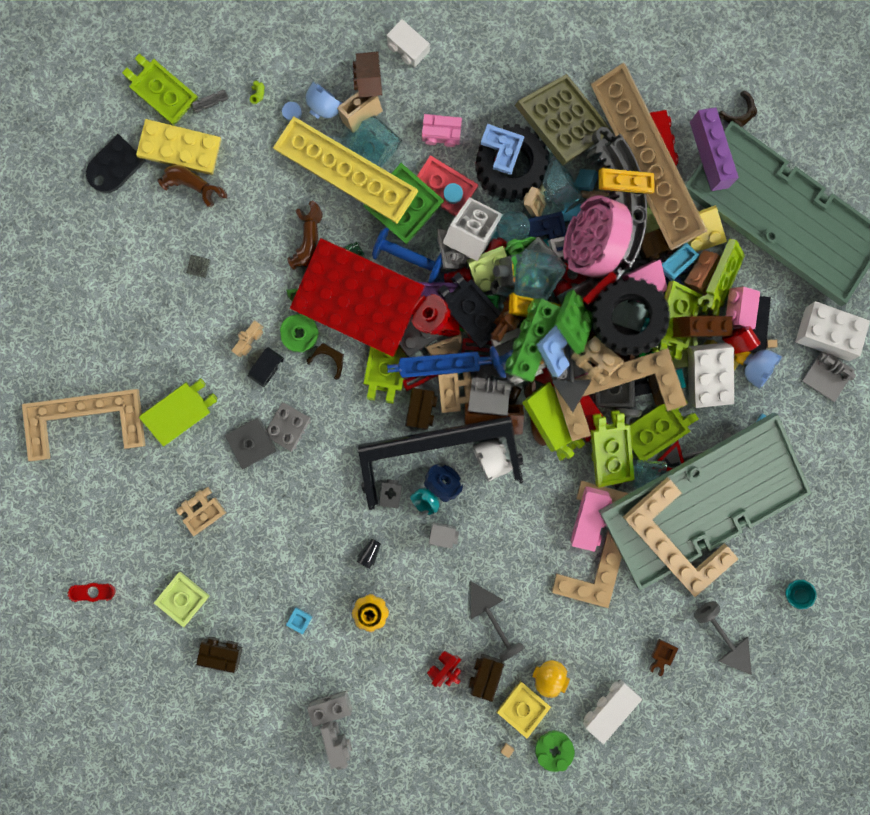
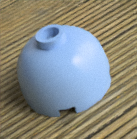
[306,81,342,119]
[744,350,782,389]

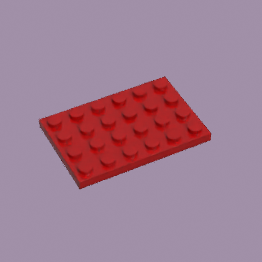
[289,238,426,357]

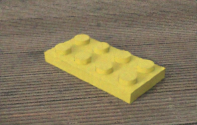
[136,119,221,175]

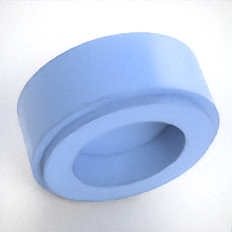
[282,102,302,122]

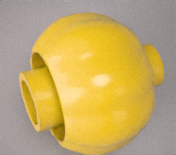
[352,594,389,632]
[532,660,570,698]

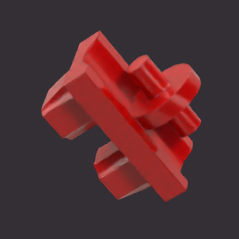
[427,651,462,687]

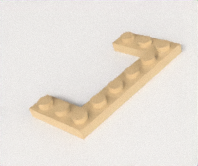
[554,349,687,441]
[22,389,146,461]
[623,477,738,597]
[552,481,629,608]

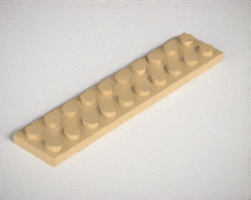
[591,62,708,250]

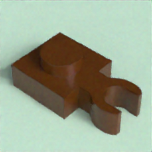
[649,639,679,677]

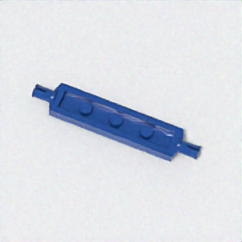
[387,351,492,378]

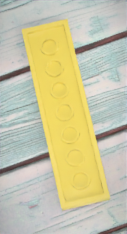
[273,116,418,224]

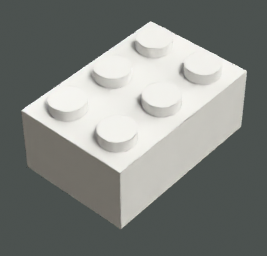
[443,197,503,261]
[795,301,870,361]
[688,343,734,408]

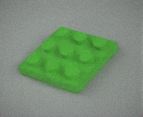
[363,163,444,245]

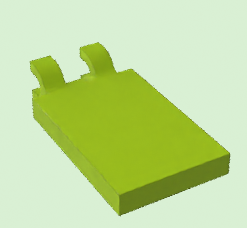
[122,53,198,126]
[697,238,745,316]
[650,281,703,360]
[364,346,407,404]
[139,378,218,447]
[522,382,585,461]
[630,399,699,463]
[591,410,635,488]

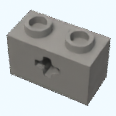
[429,522,459,549]
[307,690,353,727]

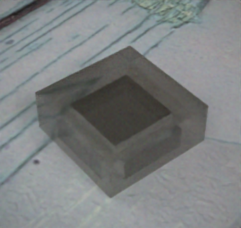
[186,255,211,279]

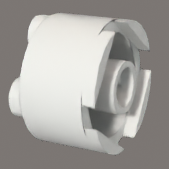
[473,438,513,482]

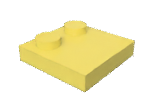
[687,205,727,252]
[496,681,551,739]

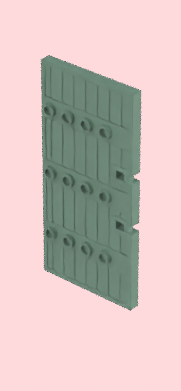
[685,121,870,307]
[599,412,812,591]

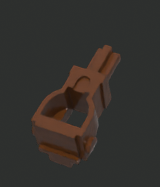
[491,293,526,342]

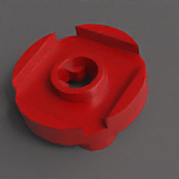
[411,294,451,335]

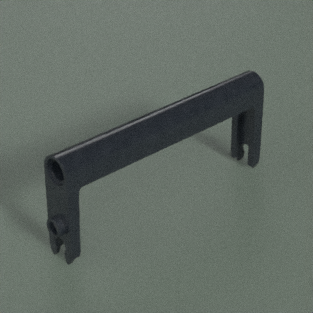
[358,416,524,510]

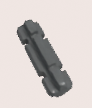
[192,89,228,113]

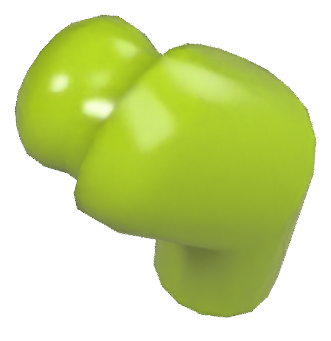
[250,80,265,104]

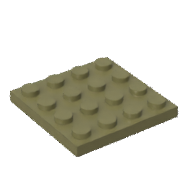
[515,74,613,166]

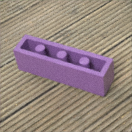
[690,107,739,191]

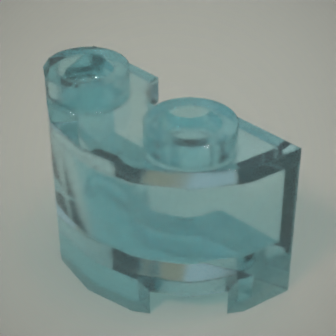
[633,460,667,489]

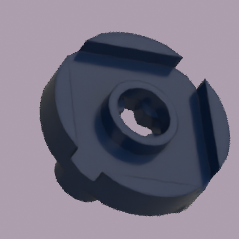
[424,464,463,502]

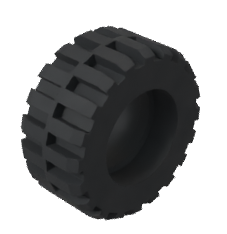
[475,124,550,202]
[592,277,670,356]

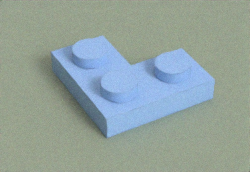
[481,124,524,175]
[537,325,570,377]

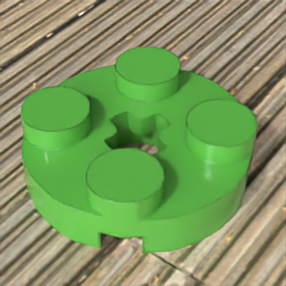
[280,314,319,353]
[535,730,575,772]

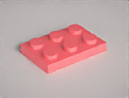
[417,155,479,217]

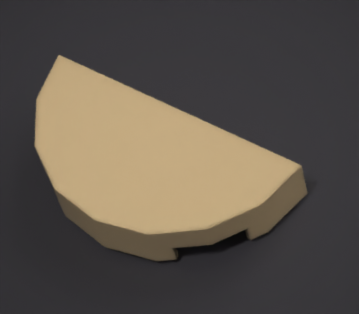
[425,334,462,355]

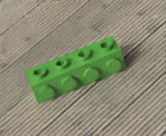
[505,298,561,382]

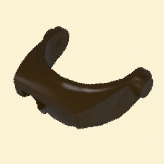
[718,91,758,127]
[306,343,344,380]

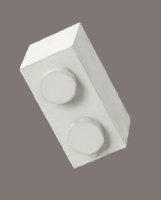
[386,19,430,67]

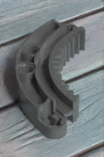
[586,127,647,279]

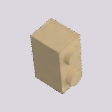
[337,92,383,133]

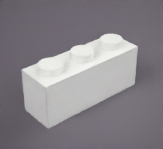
[583,680,642,744]

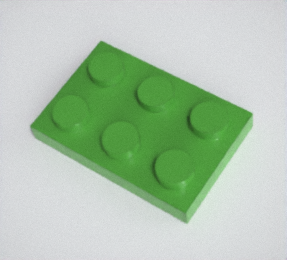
[555,289,593,355]

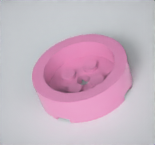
[563,195,632,279]

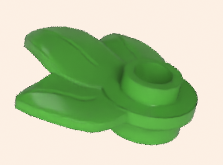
[505,237,536,257]

